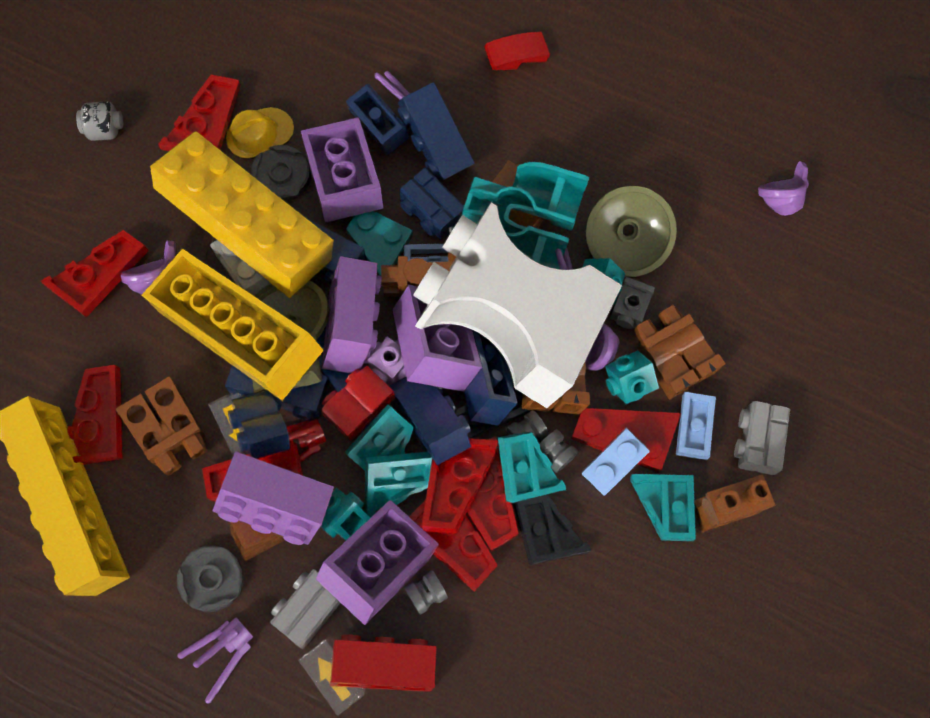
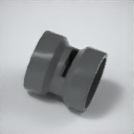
[506,410,549,442]
[540,429,579,473]
[404,570,448,615]

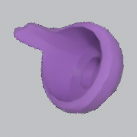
[758,161,809,216]
[121,240,176,294]
[585,323,620,370]

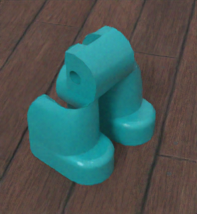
[461,162,589,269]

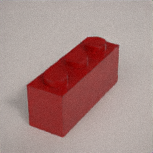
[330,635,436,692]

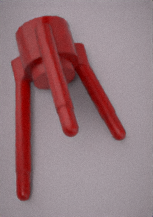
[286,419,326,463]

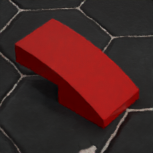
[484,32,550,70]

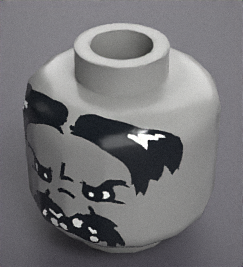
[76,101,123,141]

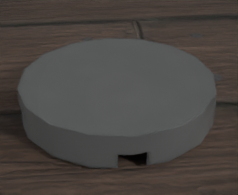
[251,145,310,202]
[177,545,244,612]

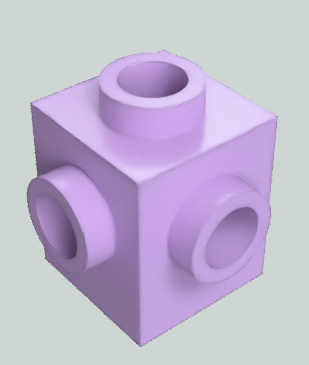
[368,337,406,385]

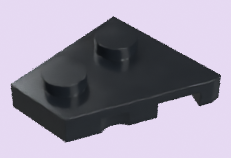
[514,494,591,566]

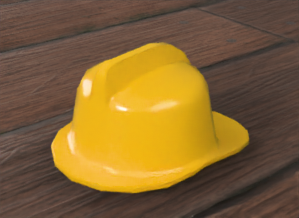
[226,107,294,158]

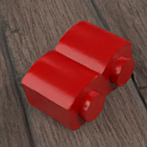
[321,366,395,441]

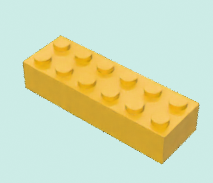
[150,131,334,298]
[141,249,324,400]
[0,396,130,596]

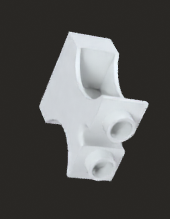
[413,202,622,408]

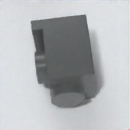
[610,277,655,329]

